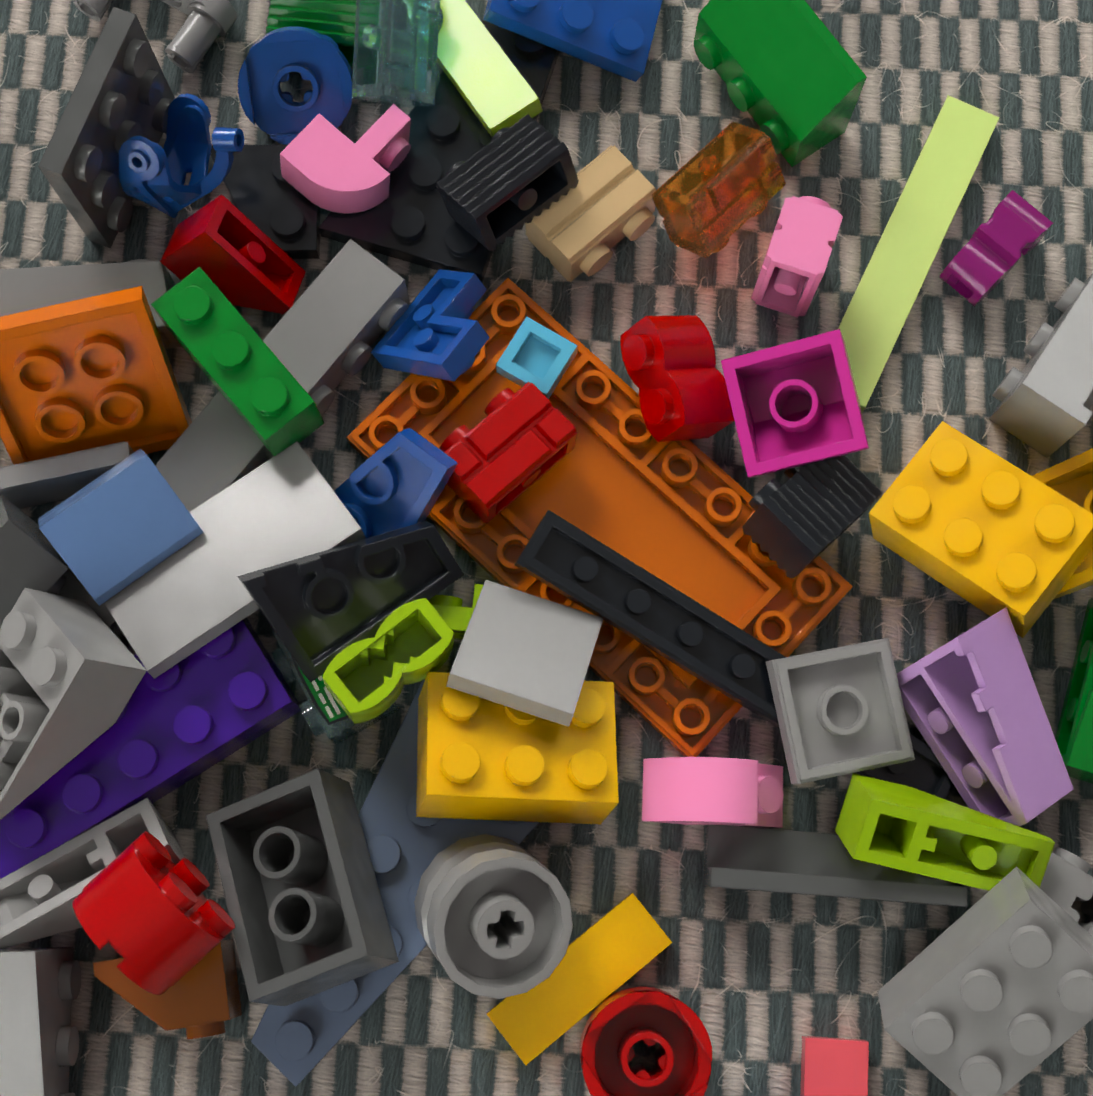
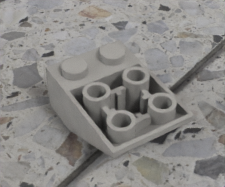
[0,588,147,820]

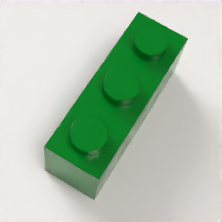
[151,267,324,456]

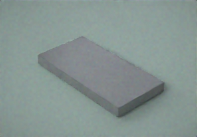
[104,442,366,679]

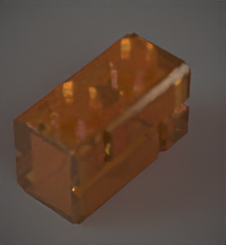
[651,122,786,258]

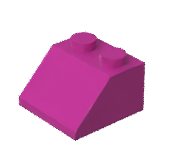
[721,329,869,478]

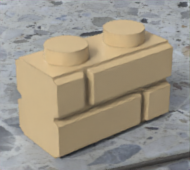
[525,145,658,282]

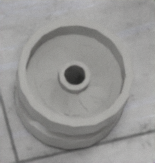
[414,834,573,999]

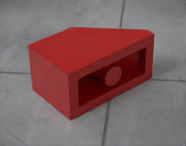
[160,194,306,314]

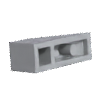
[0,797,185,949]

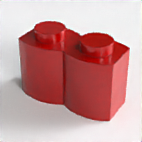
[620,315,735,442]

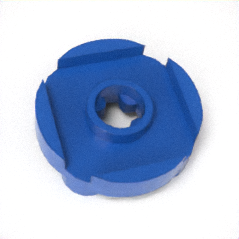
[238,26,354,145]

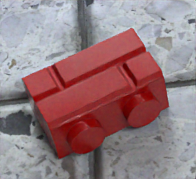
[439,382,578,524]

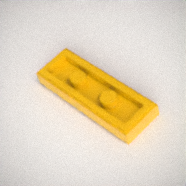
[486,893,672,1065]

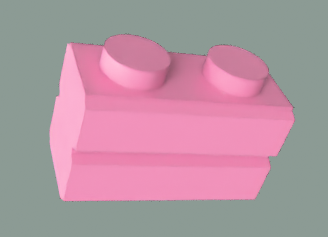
[751,196,843,318]

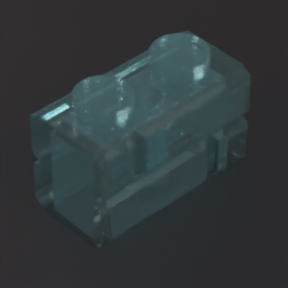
[352,0,443,107]

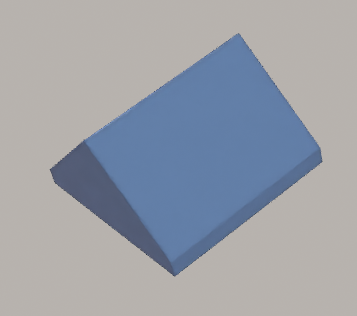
[38,448,204,606]

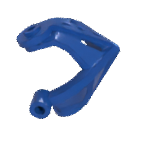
[119,93,244,218]

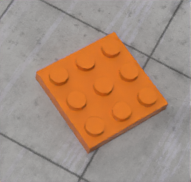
[0,286,192,465]

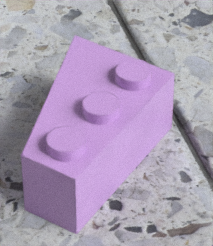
[897,607,1074,826]

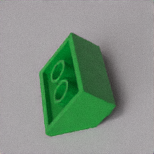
[694,0,867,167]

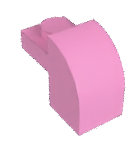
[280,103,411,214]
[642,757,784,828]

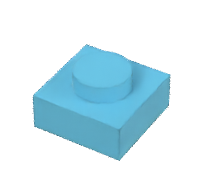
[496,316,578,399]

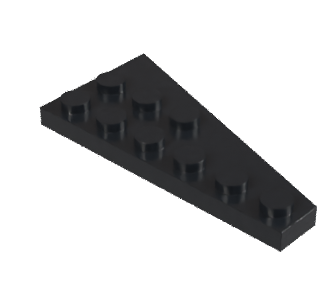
[318,20,560,282]

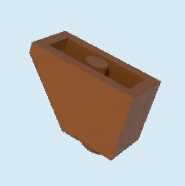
[93,939,242,1040]

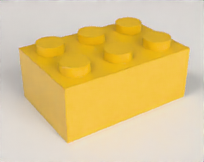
[868,421,1093,638]
[416,671,619,825]

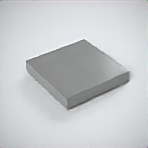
[446,580,603,727]
[766,637,915,784]

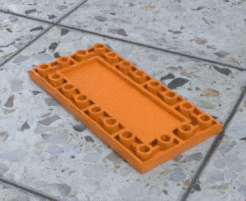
[346,278,853,757]

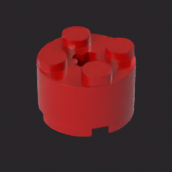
[72,831,235,995]
[580,987,712,1096]

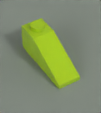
[835,773,1055,891]

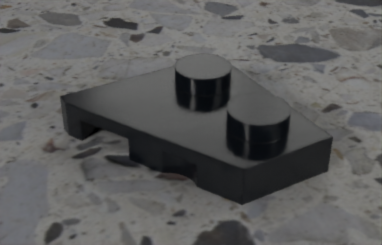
[210,144,320,259]

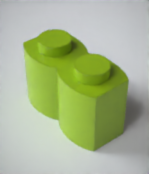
[322,598,454,724]

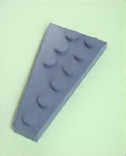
[251,680,540,1087]

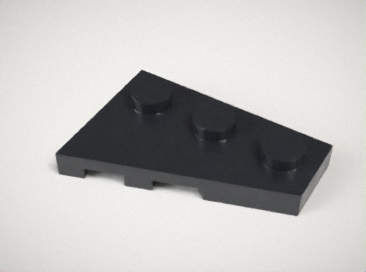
[237,521,464,682]

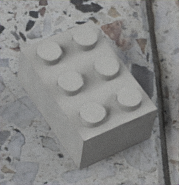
[877,866,1093,1096]

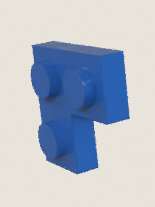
[371,269,490,382]

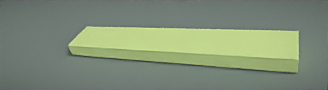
[838,95,1000,413]

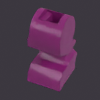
[939,190,1053,307]

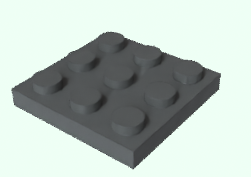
[38,7,175,248]

